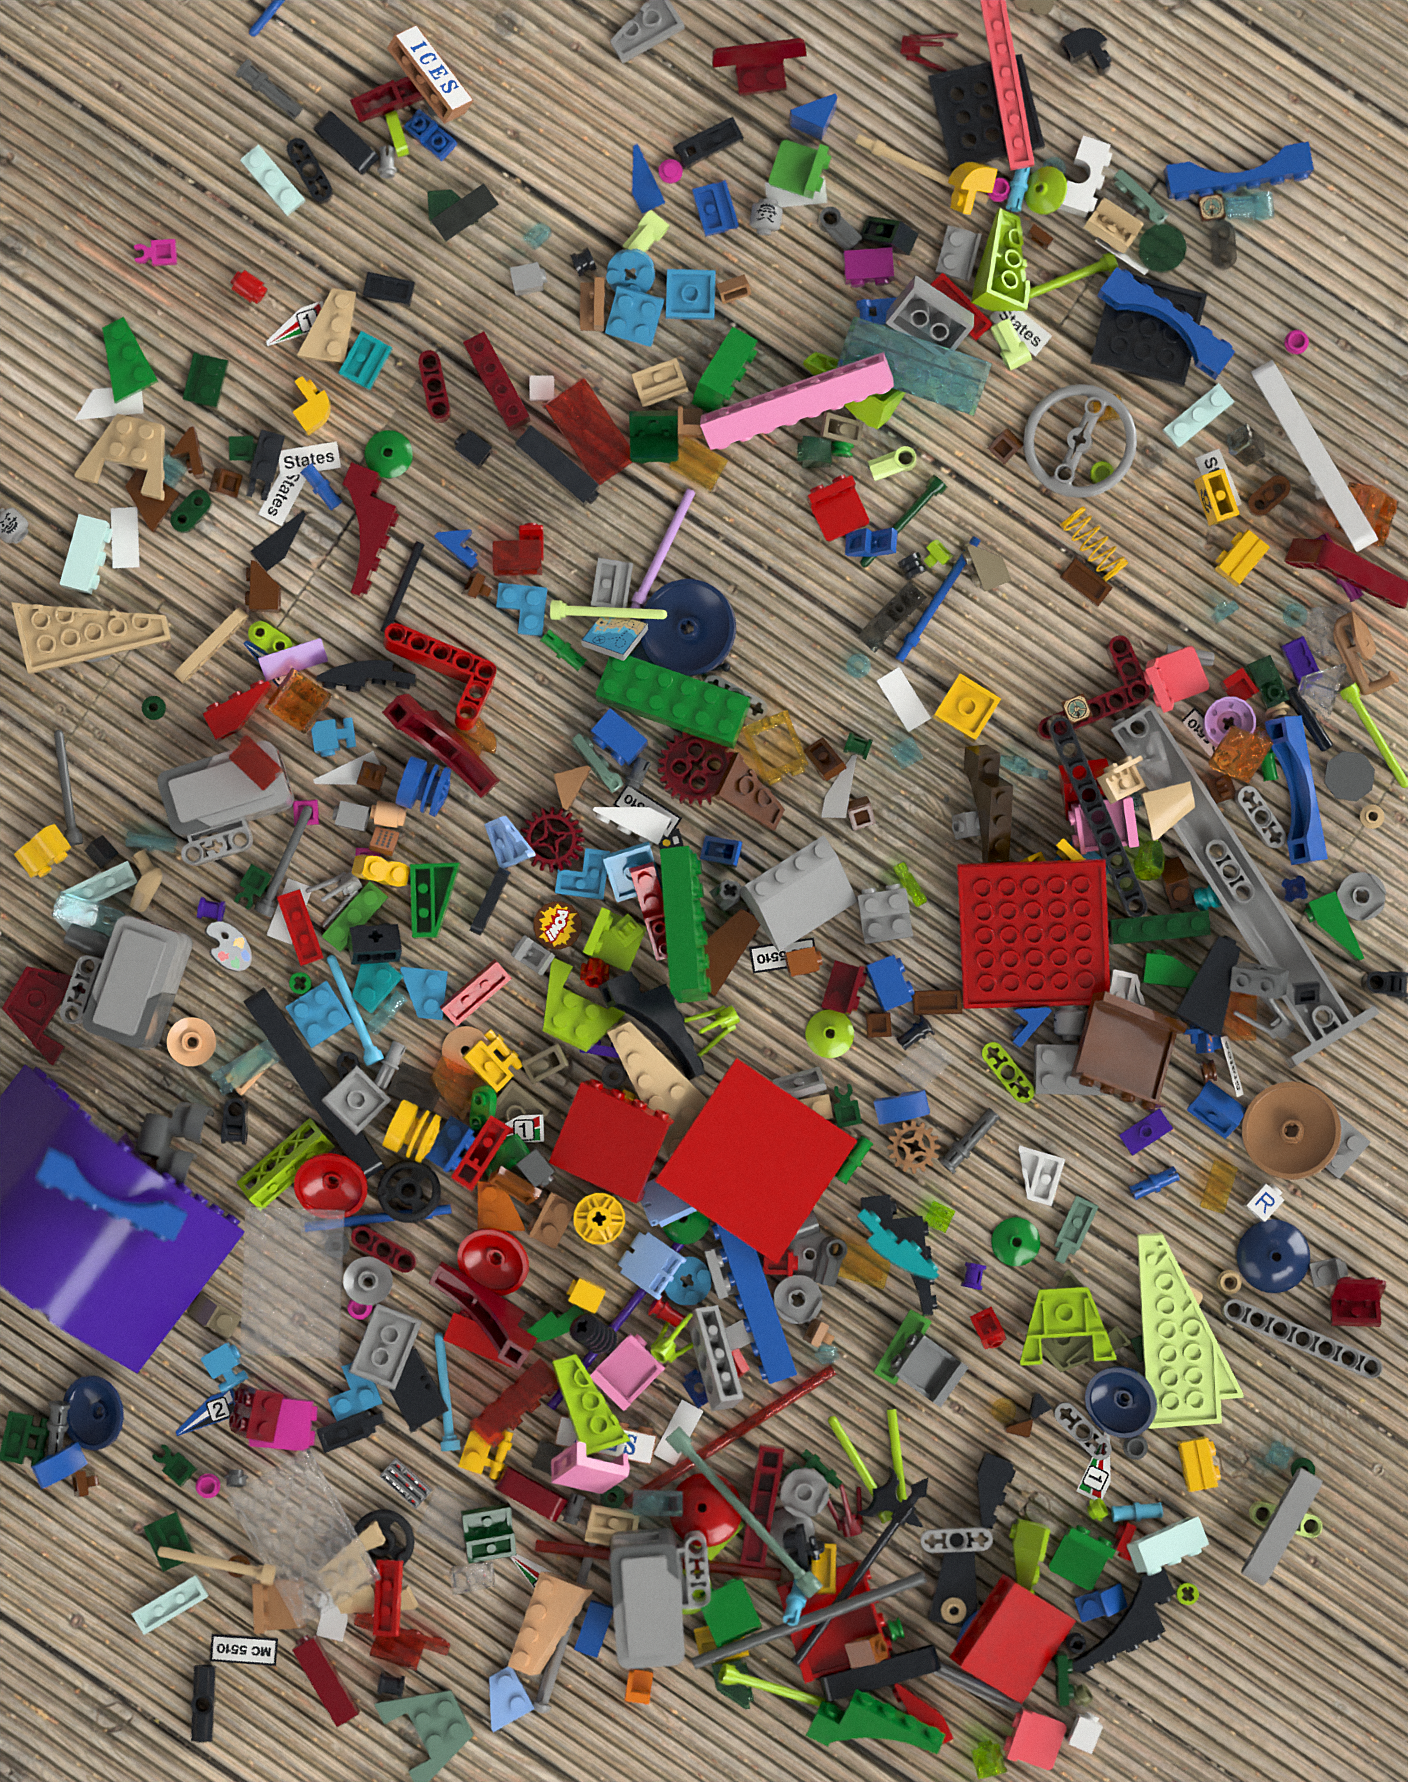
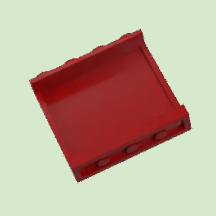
[548,1079,675,1204]
[776,1560,893,1683]
[949,1574,1076,1704]

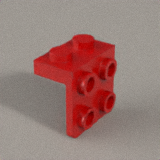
[807,474,870,542]

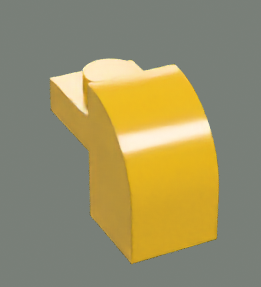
[948,162,998,215]
[293,376,331,436]

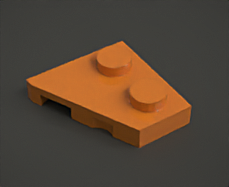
[478,1181,525,1231]

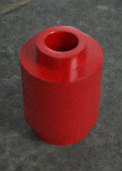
[230,270,268,304]

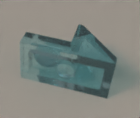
[633,1489,683,1517]

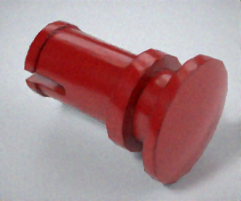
[647,1294,686,1328]

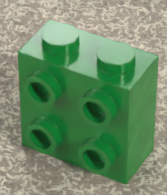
[699,1578,763,1648]

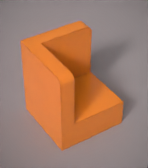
[625,1669,653,1705]

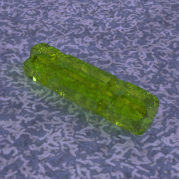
[894,862,927,907]

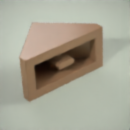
[553,765,592,812]

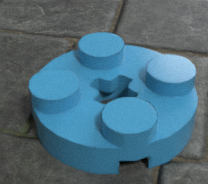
[606,248,655,293]
[663,1256,711,1305]

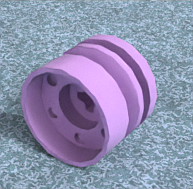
[1203,697,1256,750]

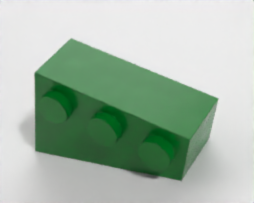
[691,326,758,413]
[410,863,461,939]

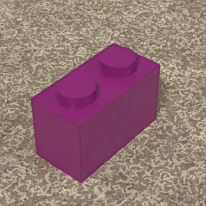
[843,247,894,288]

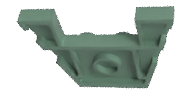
[374,1690,474,1782]

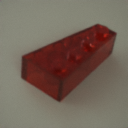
[467,1358,560,1449]

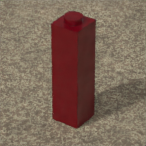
[292,1634,360,1727]

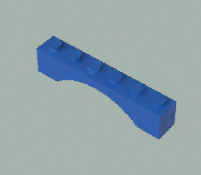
[1163,141,1314,201]
[1097,267,1235,380]
[1265,715,1328,865]
[35,1147,187,1242]

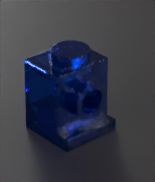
[682,1368,709,1409]

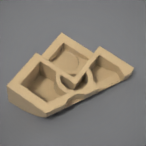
[1142,781,1195,841]

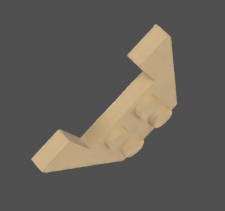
[74,413,165,500]
[319,1521,418,1614]

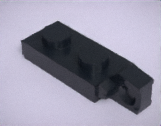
[316,1411,386,1453]

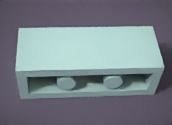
[60,514,112,595]
[1126,1516,1209,1575]

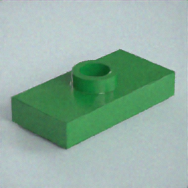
[485,1133,531,1176]

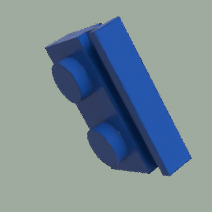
[692,180,739,237]

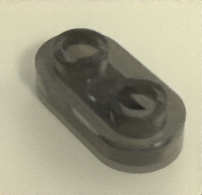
[1210,221,1237,270]

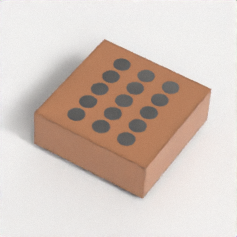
[369,826,400,856]

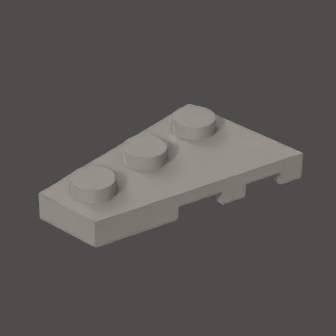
[610,0,685,64]

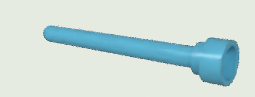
[327,955,384,1066]
[434,1332,461,1452]

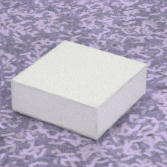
[530,376,554,401]

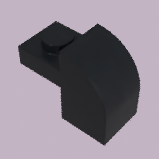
[1060,28,1112,76]

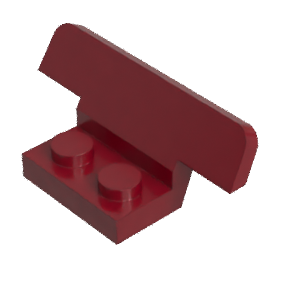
[712,38,807,96]

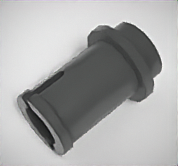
[625,757,651,790]
[562,1493,586,1526]

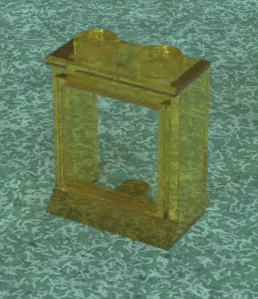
[742,710,809,786]

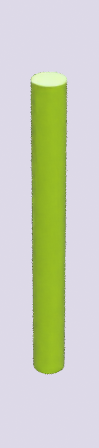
[887,1409,907,1502]

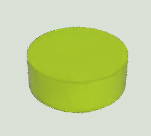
[1089,461,1114,484]

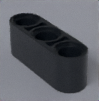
[313,110,379,176]

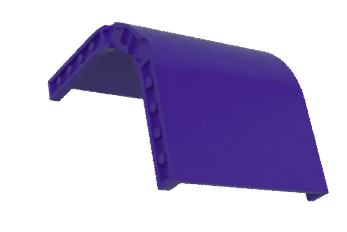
[0,1064,245,1374]

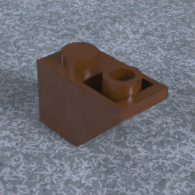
[245,560,282,613]

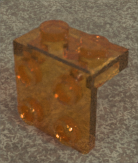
[264,668,332,734]
[1208,726,1273,783]

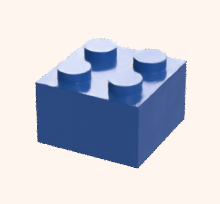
[591,708,648,766]
[865,955,915,1012]

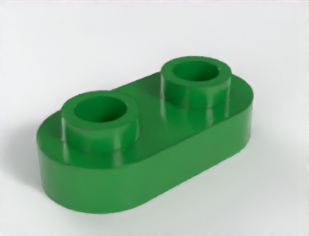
[469,1085,497,1134]

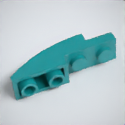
[856,1209,939,1280]

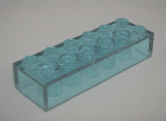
[837,316,992,416]

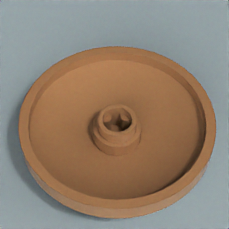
[1242,1082,1342,1180]

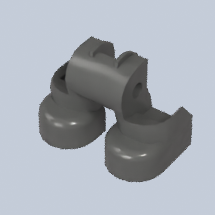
[134,1102,214,1185]

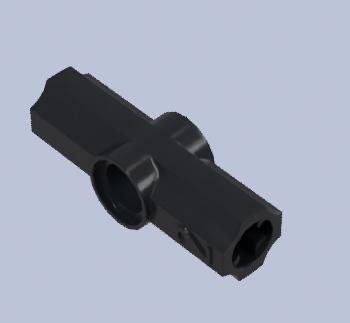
[191,1664,216,1743]

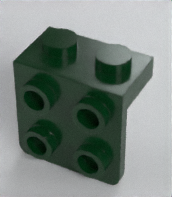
[629,410,679,464]

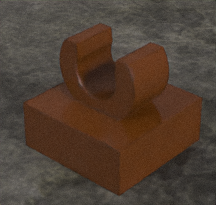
[461,572,492,599]
[356,760,387,792]
[1205,773,1236,804]
[71,1470,99,1497]

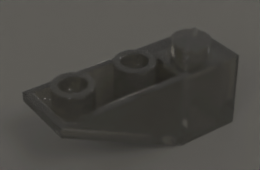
[857,581,927,653]

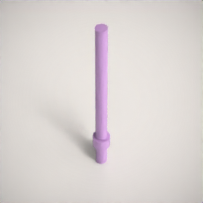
[630,488,696,619]

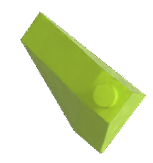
[971,208,1030,311]
[802,352,908,429]
[1009,1518,1050,1594]

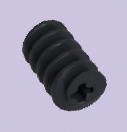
[569,1313,618,1354]

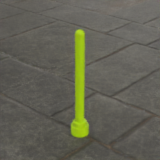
[1029,252,1119,299]
[1339,682,1408,788]
[828,1416,893,1524]
[718,1663,830,1707]

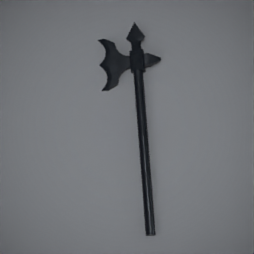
[791,1467,929,1666]

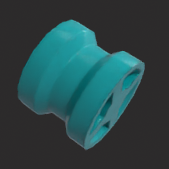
[1194,885,1222,911]

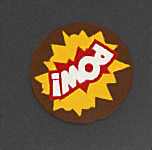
[533,901,582,950]

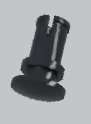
[896,1015,935,1050]

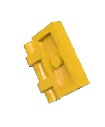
[462,1028,523,1093]
[458,1419,514,1480]

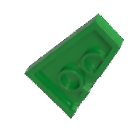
[102,317,159,404]

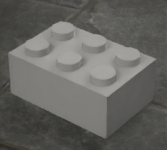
[886,275,974,363]
[1034,1045,1107,1095]

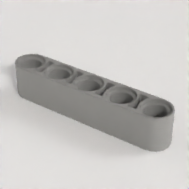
[1241,1468,1322,1586]

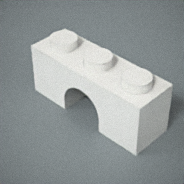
[1058,136,1113,218]

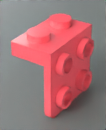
[1143,646,1210,713]
[1003,1707,1067,1770]

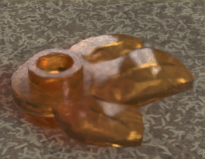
[454,715,497,756]

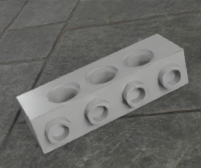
[687,1305,744,1411]

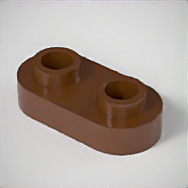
[1247,475,1291,517]

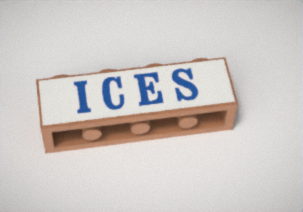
[387,25,474,124]
[554,1411,657,1465]

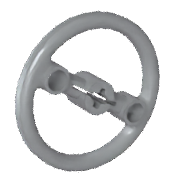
[1023,384,1137,498]

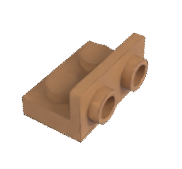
[580,277,605,331]
[527,1192,577,1249]

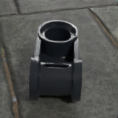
[1361,971,1408,998]
[221,1097,248,1145]

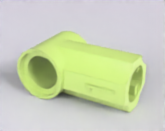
[622,210,670,252]
[990,319,1032,371]
[868,446,916,481]

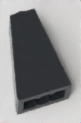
[515,425,600,507]
[1173,935,1241,1038]
[927,1532,977,1628]

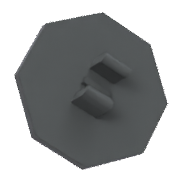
[1324,751,1375,802]

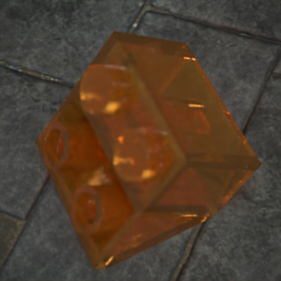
[1334,482,1399,547]

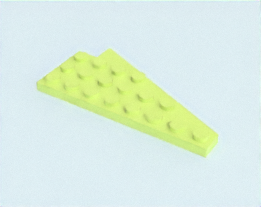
[1137,1233,1244,1429]

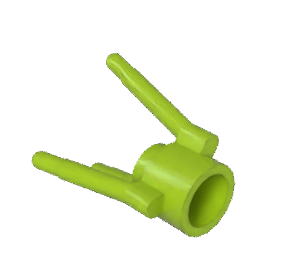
[684,1005,740,1058]
[650,1313,694,1363]

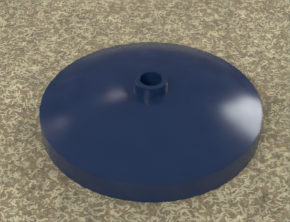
[640,579,736,677]

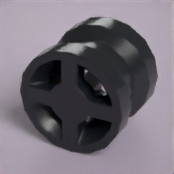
[570,247,597,277]
[898,552,927,581]

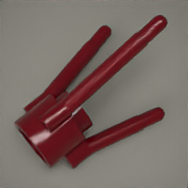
[900,33,958,72]
[827,1484,864,1537]

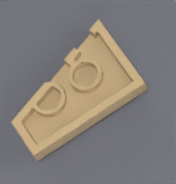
[297,288,357,364]

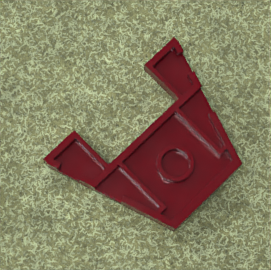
[2,966,86,1066]

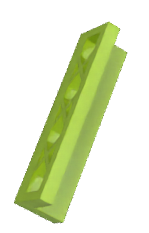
[236,1118,335,1211]

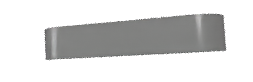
[704,675,768,721]
[1235,786,1286,848]
[1054,1402,1112,1460]
[920,1527,993,1553]

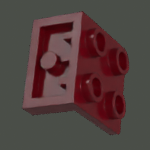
[821,960,868,1015]

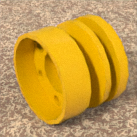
[382,1100,442,1163]
[574,1192,625,1244]

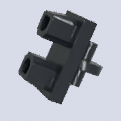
[783,1523,825,1573]

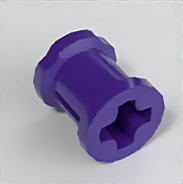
[197,897,226,922]
[961,1262,986,1290]

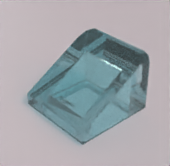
[523,222,552,250]

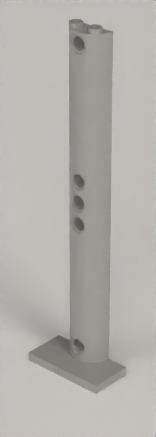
[1111,704,1380,1069]

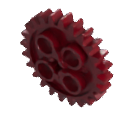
[657,731,734,807]

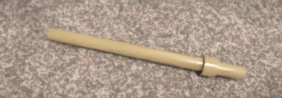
[855,134,989,205]

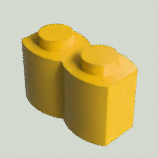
[14,824,72,878]
[351,855,410,887]

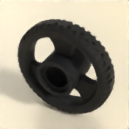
[377,1160,441,1223]
[351,1509,415,1573]

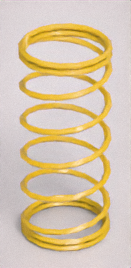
[1060,506,1129,581]

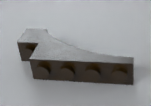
[964,744,1013,863]

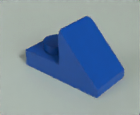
[434,529,479,571]
[1011,1007,1052,1048]
[1074,1583,1128,1622]

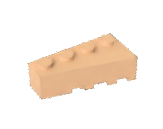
[508,1572,594,1675]

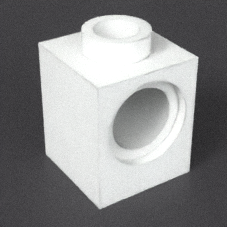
[1066,1712,1103,1754]

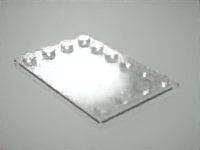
[240,1206,345,1359]
[227,1448,381,1628]

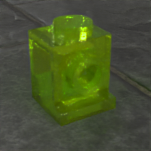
[971,1740,1008,1780]

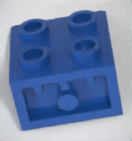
[425,1116,476,1173]

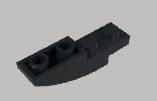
[316,660,417,693]

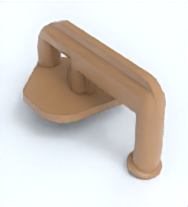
[1333,611,1399,695]

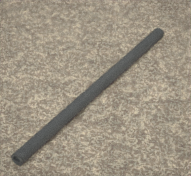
[692,1571,927,1669]

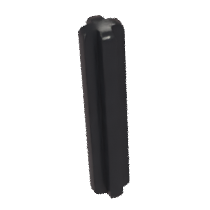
[1285,686,1333,752]

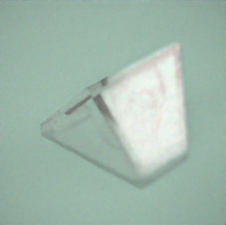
[1298,663,1347,721]

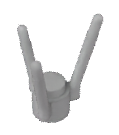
[306,870,362,928]
[1233,996,1295,1039]

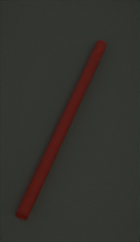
[624,1364,837,1509]
[535,1539,781,1581]

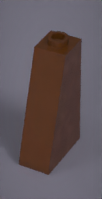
[704,908,760,997]

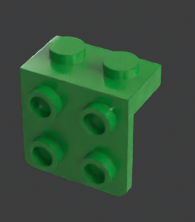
[1049,1524,1116,1590]

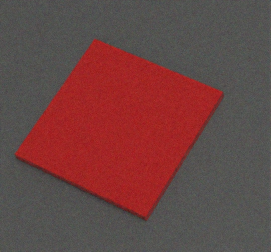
[957,859,1110,1009]
[654,1058,857,1264]

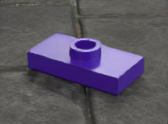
[1280,636,1324,690]
[1118,1108,1173,1156]

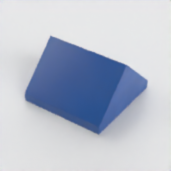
[789,93,838,140]

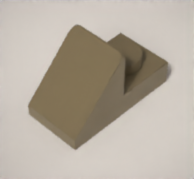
[820,412,864,446]
[522,1044,569,1085]
[187,1292,242,1339]

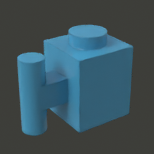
[310,718,357,757]
[200,1342,248,1393]

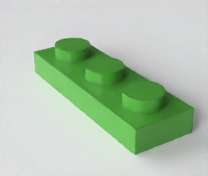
[322,881,389,953]
[873,1309,932,1385]

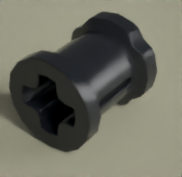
[377,1672,406,1698]

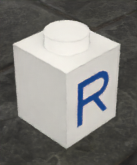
[1243,1183,1284,1222]

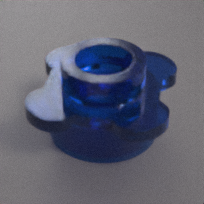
[1281,876,1308,902]

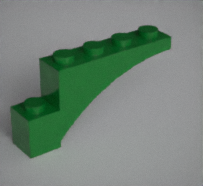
[806,1689,945,1755]

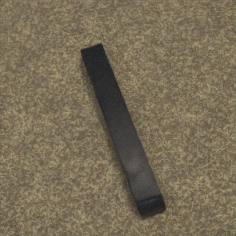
[1047,714,1148,918]
[243,987,385,1180]

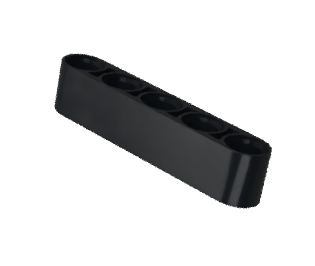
[819,1644,942,1702]

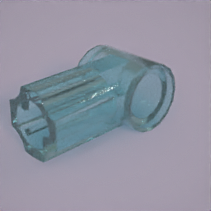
[1225,191,1275,221]

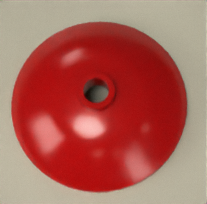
[294,1153,368,1219]
[457,1228,529,1296]
[669,1473,742,1547]

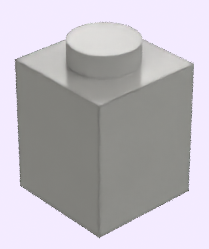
[510,262,547,296]
[332,801,371,833]

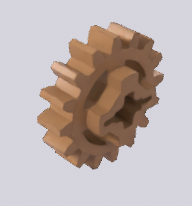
[887,1120,940,1174]

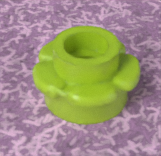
[1087,1498,1108,1522]

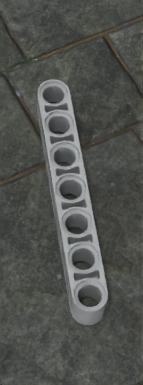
[1220,1298,1383,1379]

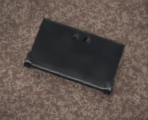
[388,1348,449,1433]

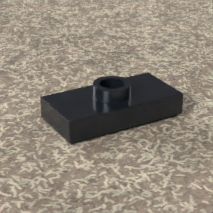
[362,272,415,307]

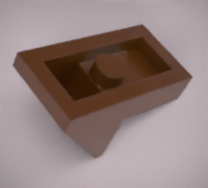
[170,426,206,479]
[803,737,847,781]
[1156,856,1195,910]

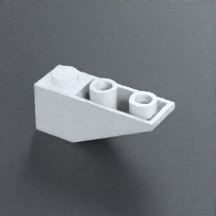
[593,807,672,847]

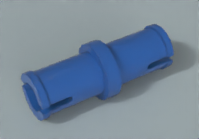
[300,463,342,511]
[1129,1166,1180,1201]

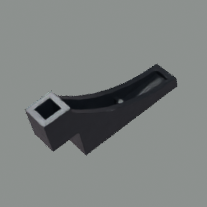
[598,971,705,1080]
[860,1194,937,1317]
[1072,1566,1176,1674]

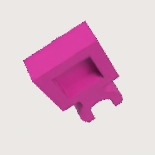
[134,239,177,266]

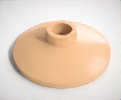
[167,1017,216,1066]
[442,1026,489,1075]

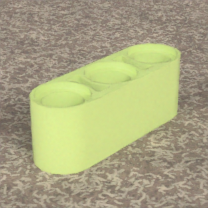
[1249,1501,1322,1538]

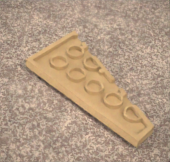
[11,602,172,674]
[607,1020,708,1157]

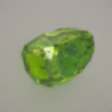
[1133,840,1165,881]

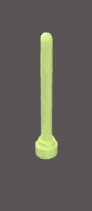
[550,600,667,620]

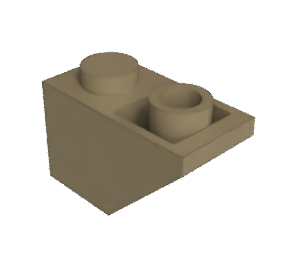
[962,543,1011,591]

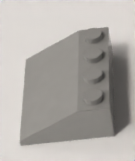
[739,835,857,952]

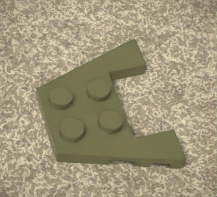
[1041,1269,1132,1373]

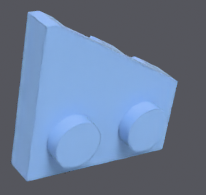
[484,816,535,869]
[489,1666,535,1732]

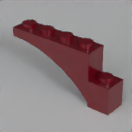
[342,462,400,599]
[382,694,500,798]
[429,1261,538,1370]
[740,1443,785,1568]

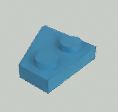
[400,967,448,1020]

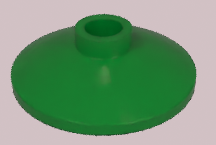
[364,430,413,479]
[663,1211,710,1245]
[991,1217,1040,1266]

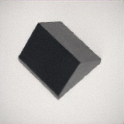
[85,835,119,869]
[1292,981,1320,1005]
[1029,1392,1052,1418]

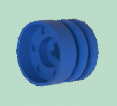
[395,756,452,817]

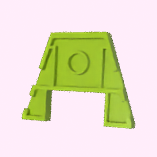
[542,958,626,1052]
[1019,1287,1116,1366]

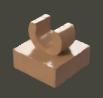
[802,1318,835,1348]

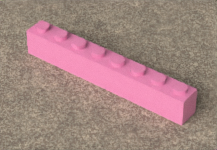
[700,352,894,450]

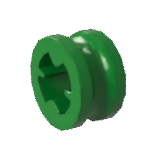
[831,441,854,458]
[289,972,312,994]
[887,1617,905,1642]

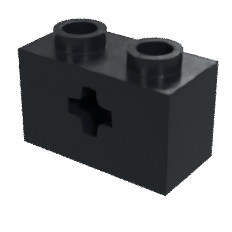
[347,923,402,965]

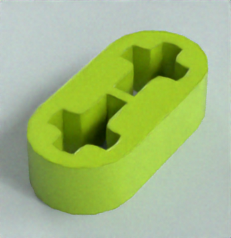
[385,111,409,158]

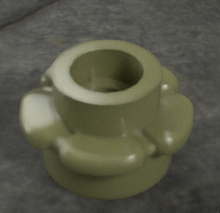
[1073,1683,1094,1707]

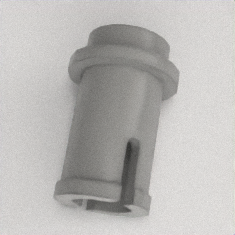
[378,146,397,179]

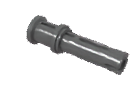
[235,59,303,120]
[938,1108,1000,1174]
[46,1400,71,1456]

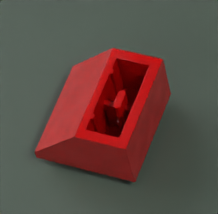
[1058,758,1109,821]

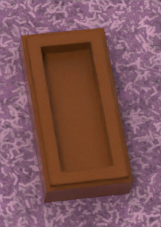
[487,1166,542,1205]

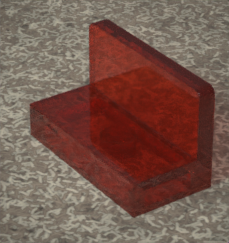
[493,540,542,576]
[229,734,285,791]

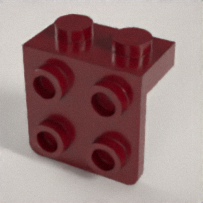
[1329,1276,1386,1327]
[229,1383,284,1443]

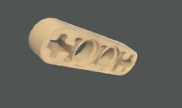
[174,607,249,684]

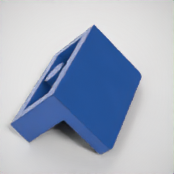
[1187,1081,1247,1139]

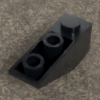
[976,1451,1016,1530]

